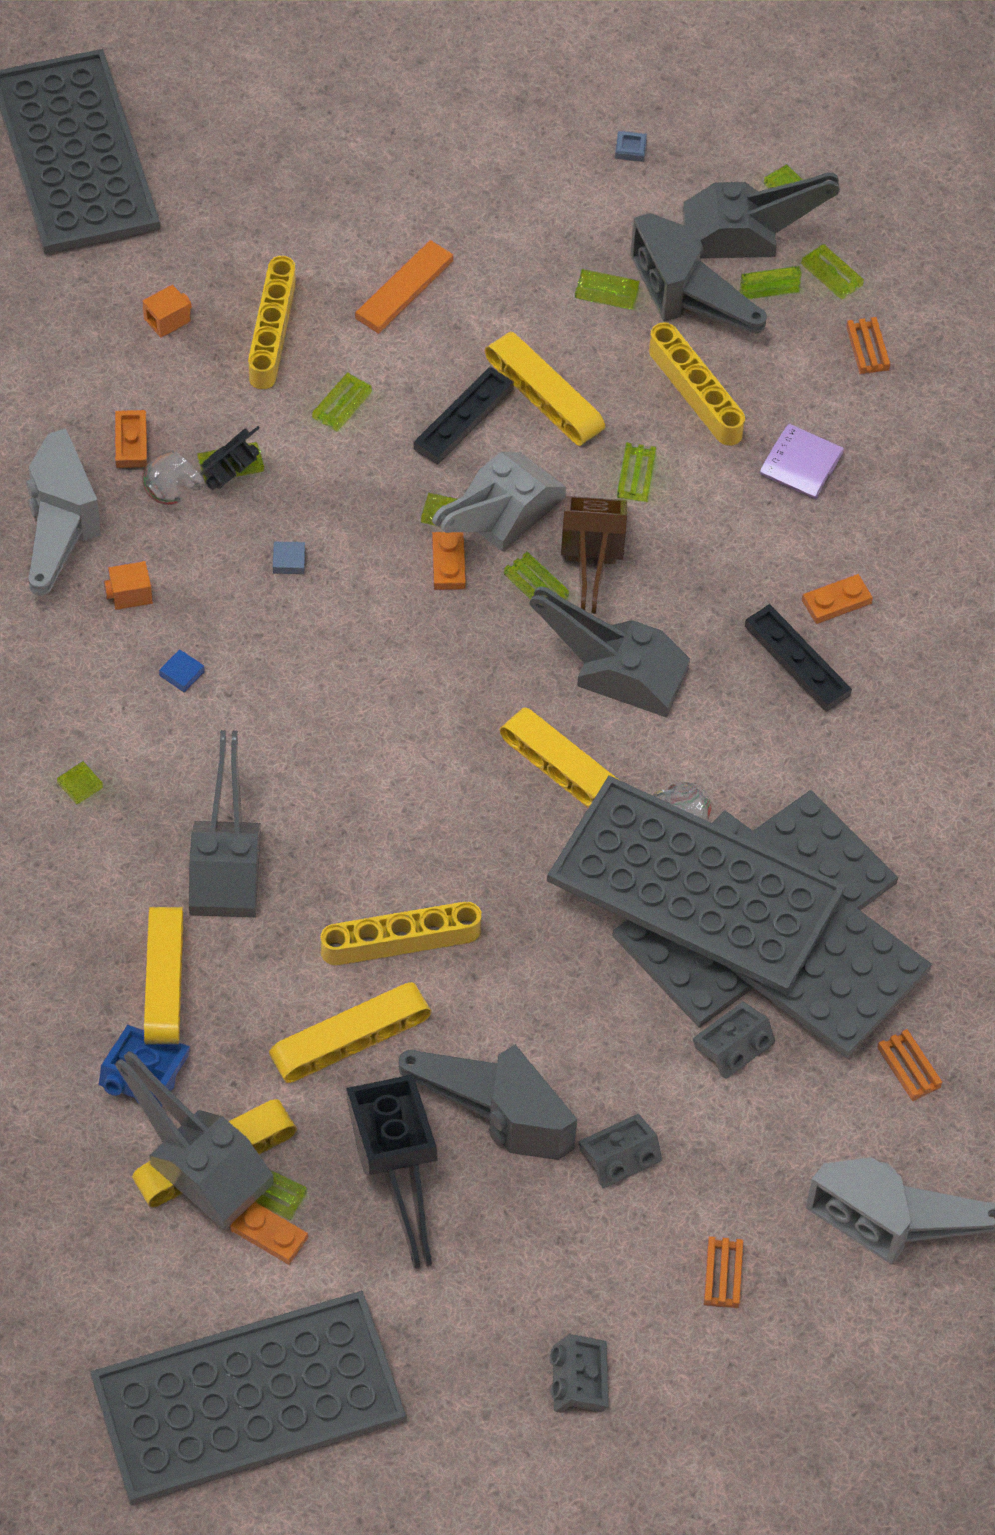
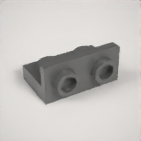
[692,1002,775,1079]
[578,1114,662,1188]
[550,1333,609,1412]

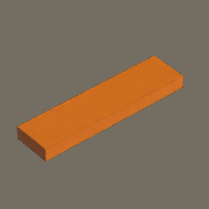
[355,240,454,334]

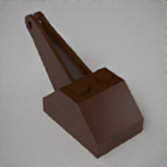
[561,496,627,614]

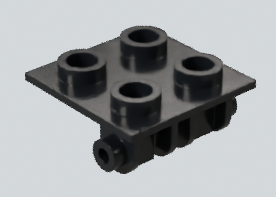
[196,426,260,490]

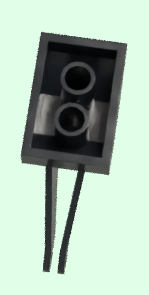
[346,1074,438,1269]

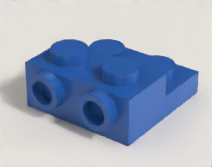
[98,1024,190,1107]

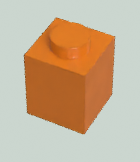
[143,284,192,338]
[104,561,153,610]

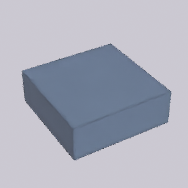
[615,131,647,162]
[273,542,305,574]

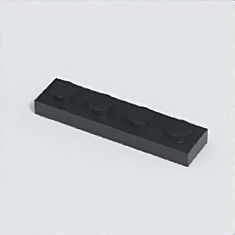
[413,366,514,465]
[745,604,852,712]

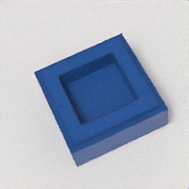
[159,649,205,692]

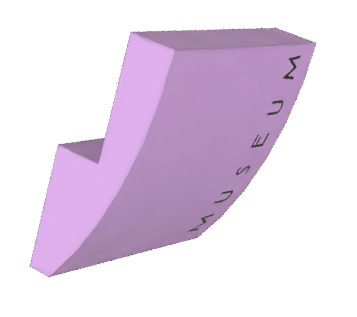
[760,424,844,499]

